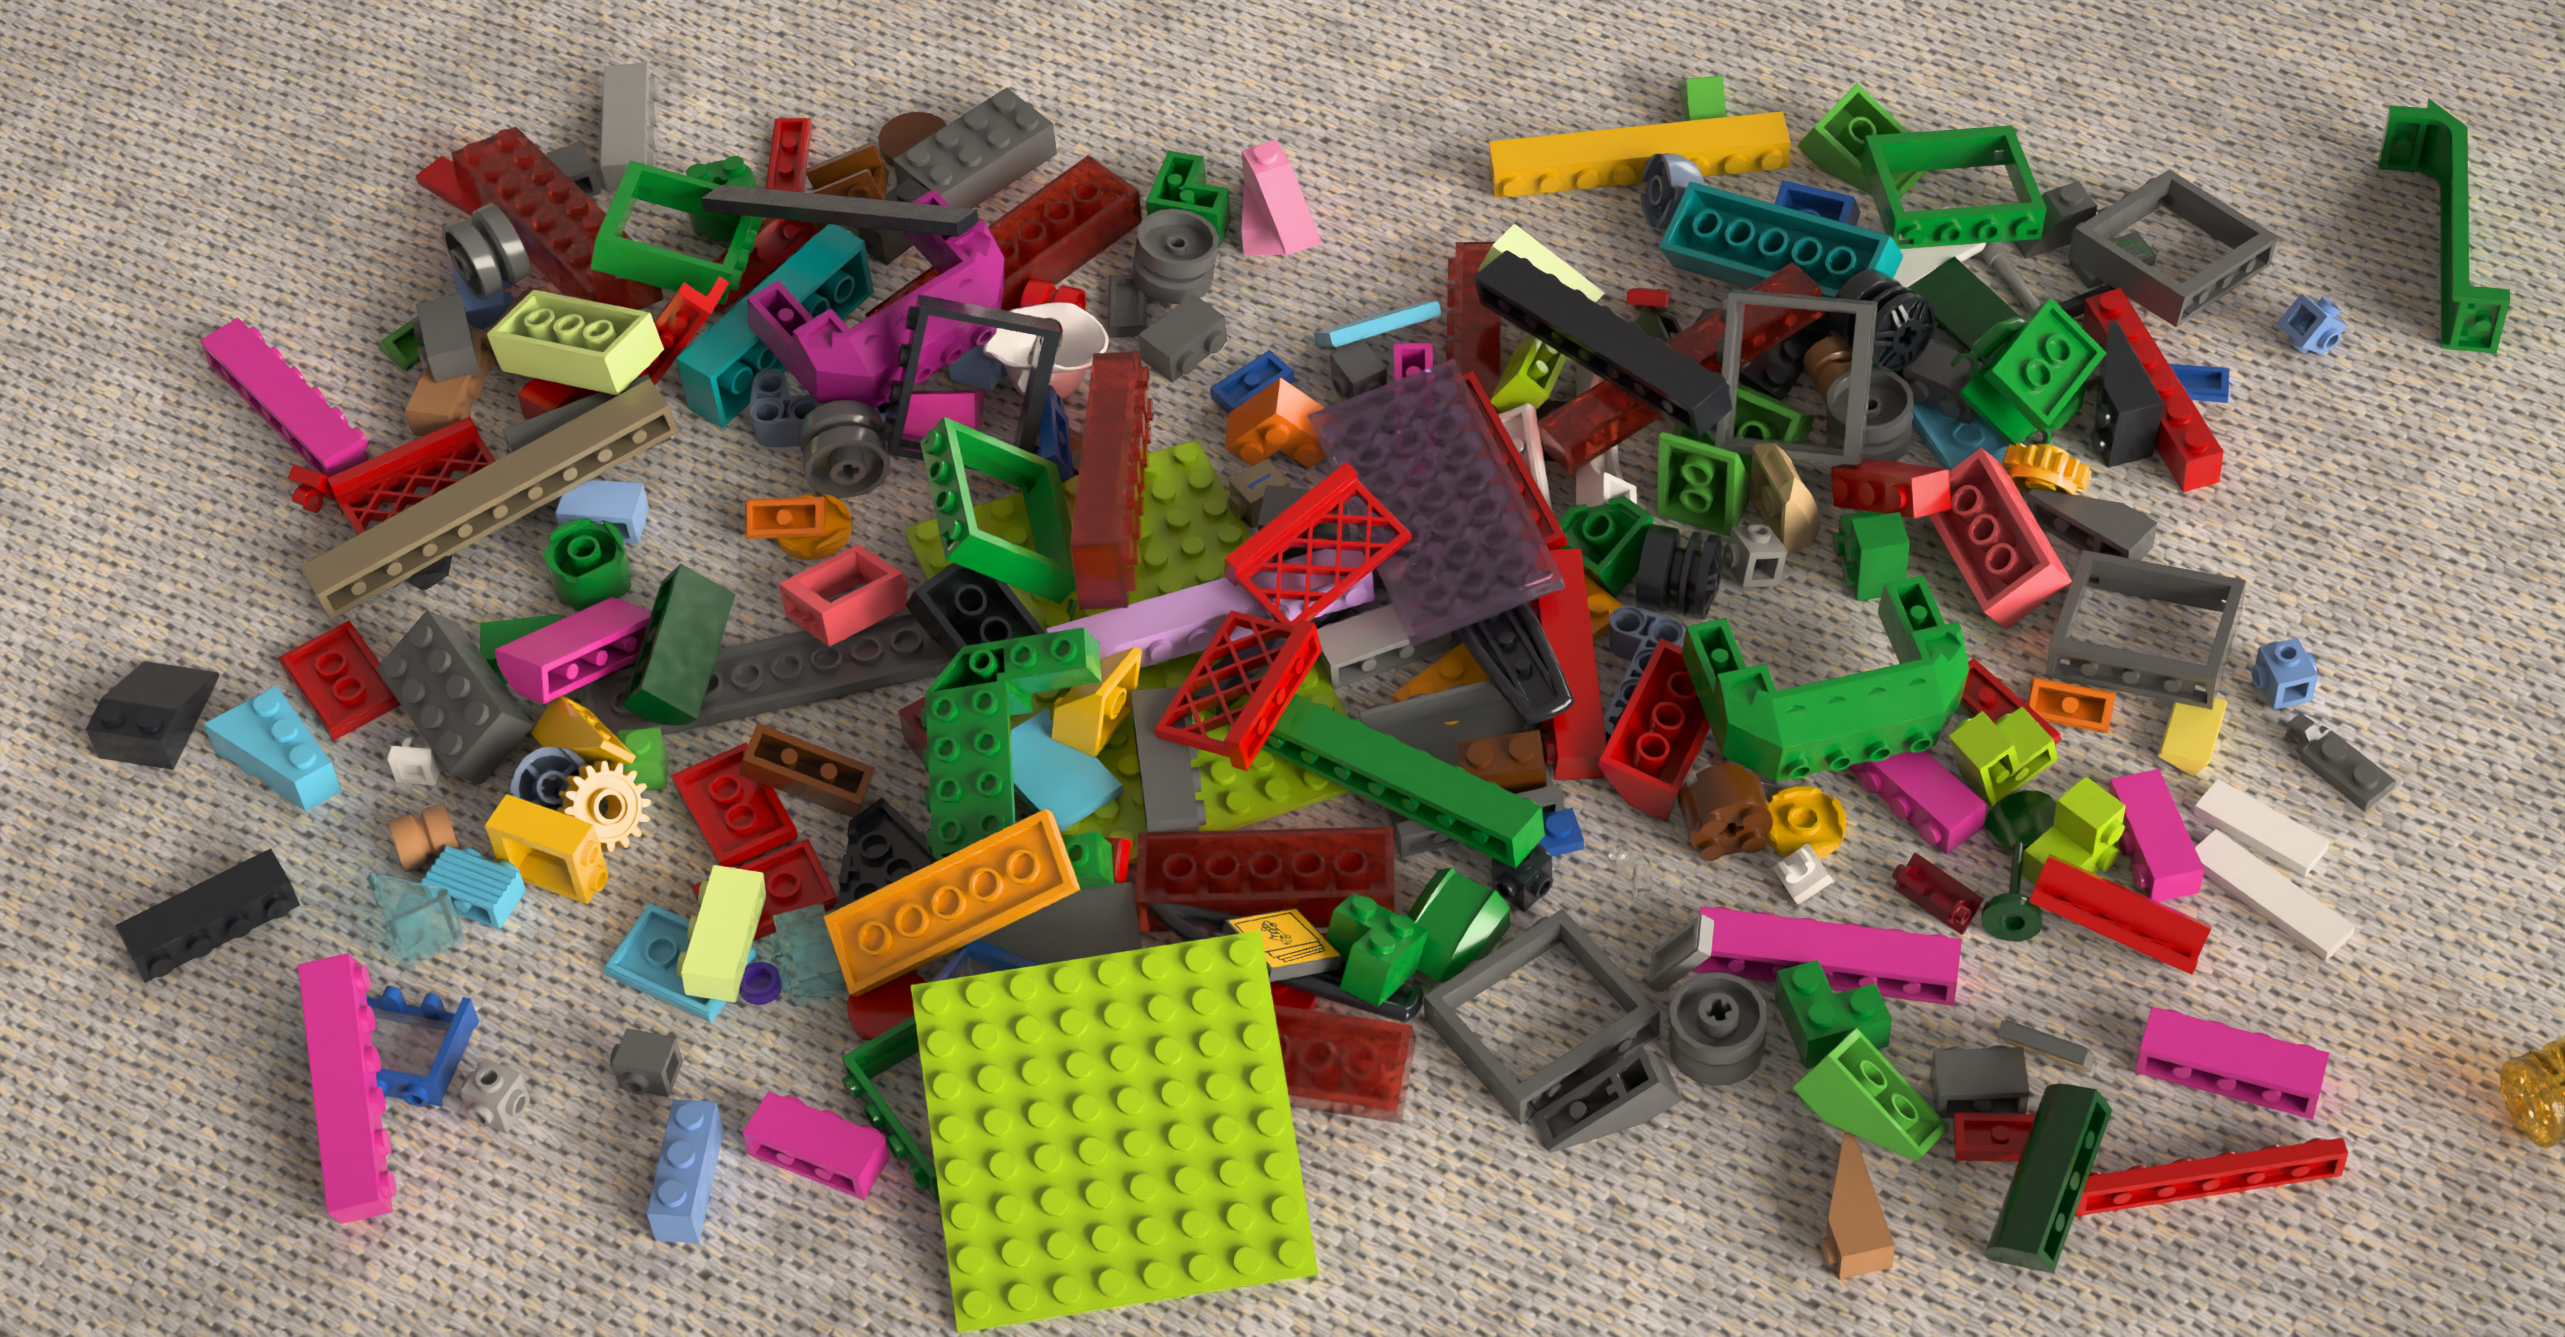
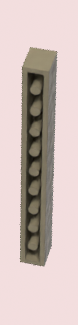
[300,379,680,620]

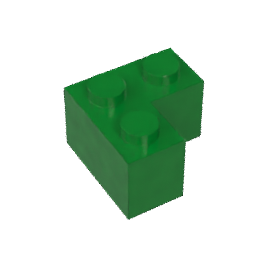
[1146,150,1231,246]
[1833,511,1910,601]
[1326,893,1428,1008]
[1775,960,1892,1069]

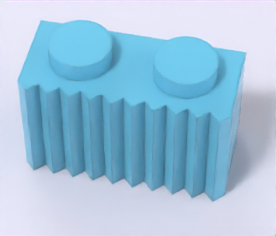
[422,846,526,930]

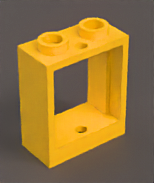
[485,794,609,904]

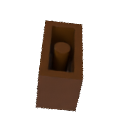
[1456,730,1547,794]

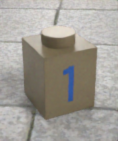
[1227,458,1290,528]

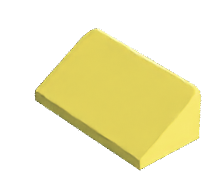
[2158,697,2227,776]

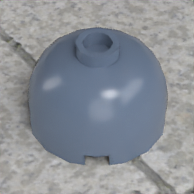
[1641,153,1708,228]
[508,747,587,811]

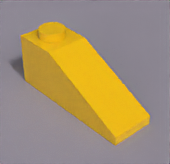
[530,695,636,765]

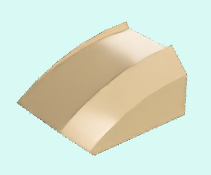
[1750,443,1820,554]

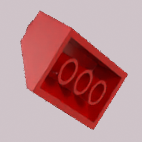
[1598,638,1711,822]

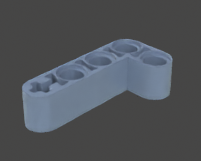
[750,369,895,447]
[1603,606,1685,743]

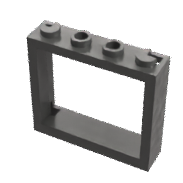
[2068,169,2278,327]
[1710,289,1878,465]
[2046,550,2246,709]
[1424,909,1660,1125]

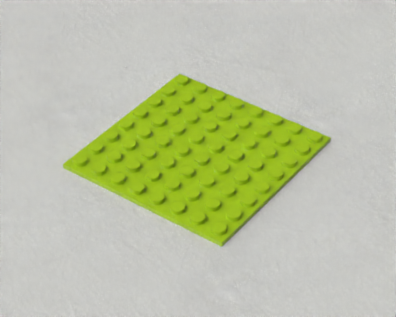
[911,930,1318,1333]

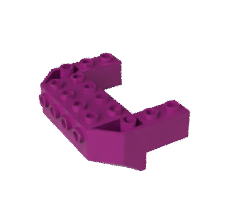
[747,189,1004,409]

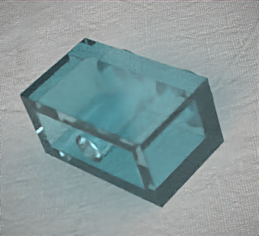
[769,903,846,1007]

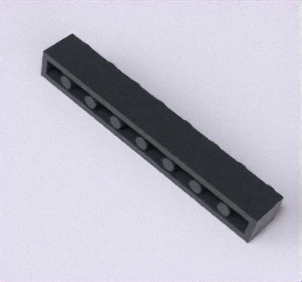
[1473,250,1733,437]

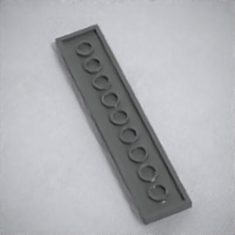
[582,608,953,735]

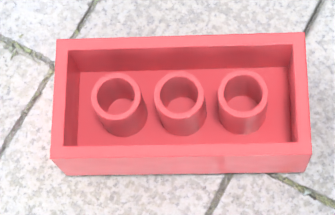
[1929,447,2072,629]

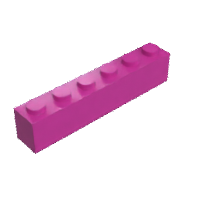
[200,317,369,478]
[1693,906,1962,1006]
[298,953,397,1224]

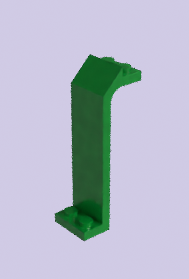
[2378,98,2510,353]

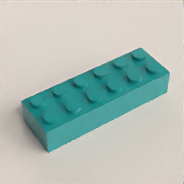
[1658,181,1903,298]
[676,224,874,429]

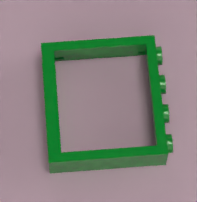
[1862,125,2046,249]
[591,161,764,305]
[920,417,1085,604]
[841,1015,940,1202]

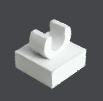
[387,737,440,786]
[1773,843,1833,904]

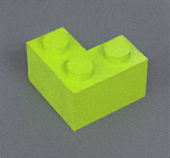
[1949,707,2059,808]
[2022,776,2126,885]

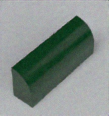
[1908,256,2022,363]
[622,564,735,726]
[1985,1084,2112,1274]

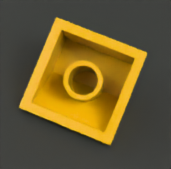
[1050,647,1142,758]

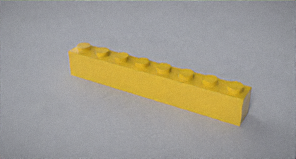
[1489,111,1791,198]

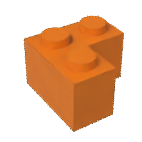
[1224,378,1338,468]

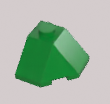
[1558,496,1654,598]

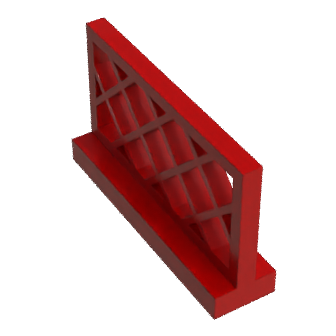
[326,416,496,535]
[1224,462,1412,627]
[1154,610,1322,771]

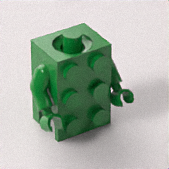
[1951,298,2106,446]

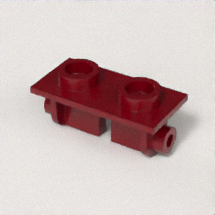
[1892,852,1985,935]

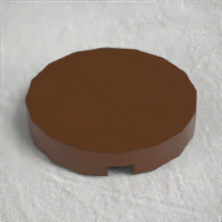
[878,111,947,167]

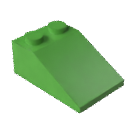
[1797,83,1926,199]
[1657,432,1749,537]
[1793,1028,1949,1162]

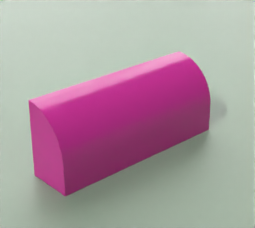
[495,597,652,704]

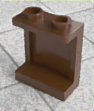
[806,141,889,231]

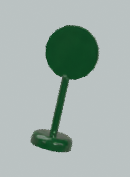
[1981,790,2057,942]

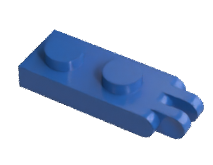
[1037,385,1074,482]

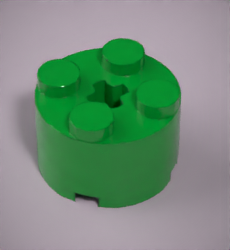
[686,156,757,242]
[544,518,631,612]

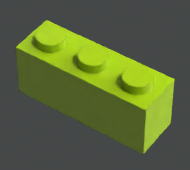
[1490,334,1567,414]

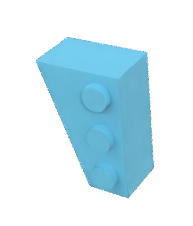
[203,685,342,811]

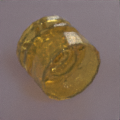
[2500,1036,2565,1149]

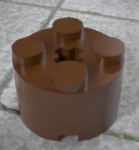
[1678,763,1773,861]

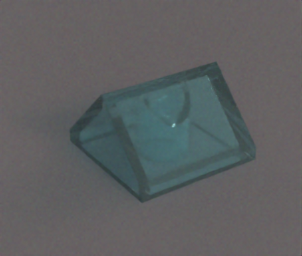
[366,872,465,969]

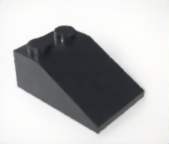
[2091,321,2164,468]
[905,563,1045,658]
[85,661,219,770]

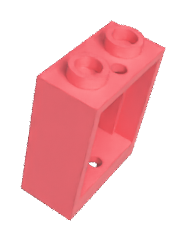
[778,544,908,647]

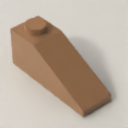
[1821,1132,1895,1280]

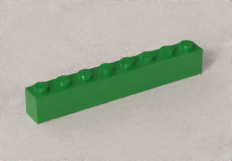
[1261,693,1545,869]

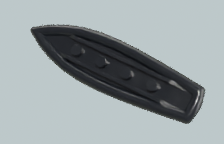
[1439,539,1574,725]
[1149,902,1424,1023]

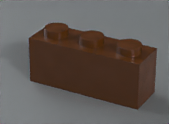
[739,723,875,818]

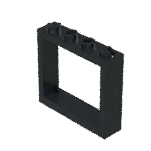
[881,294,1061,471]

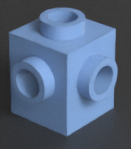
[2276,293,2348,355]
[2251,638,2318,710]

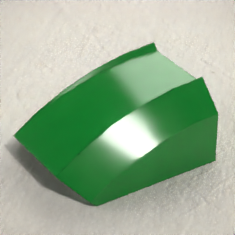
[1407,867,1510,982]

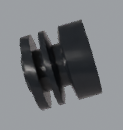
[1828,269,1936,372]
[1635,524,1723,620]

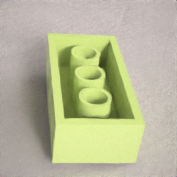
[487,290,664,395]

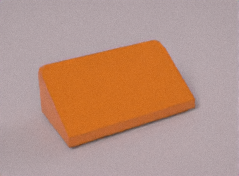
[745,497,827,539]
[2027,677,2116,734]

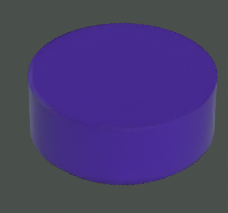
[739,962,782,1005]

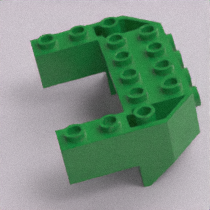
[1682,575,1969,781]
[921,627,1114,891]

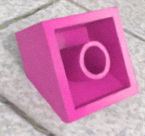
[903,390,985,437]

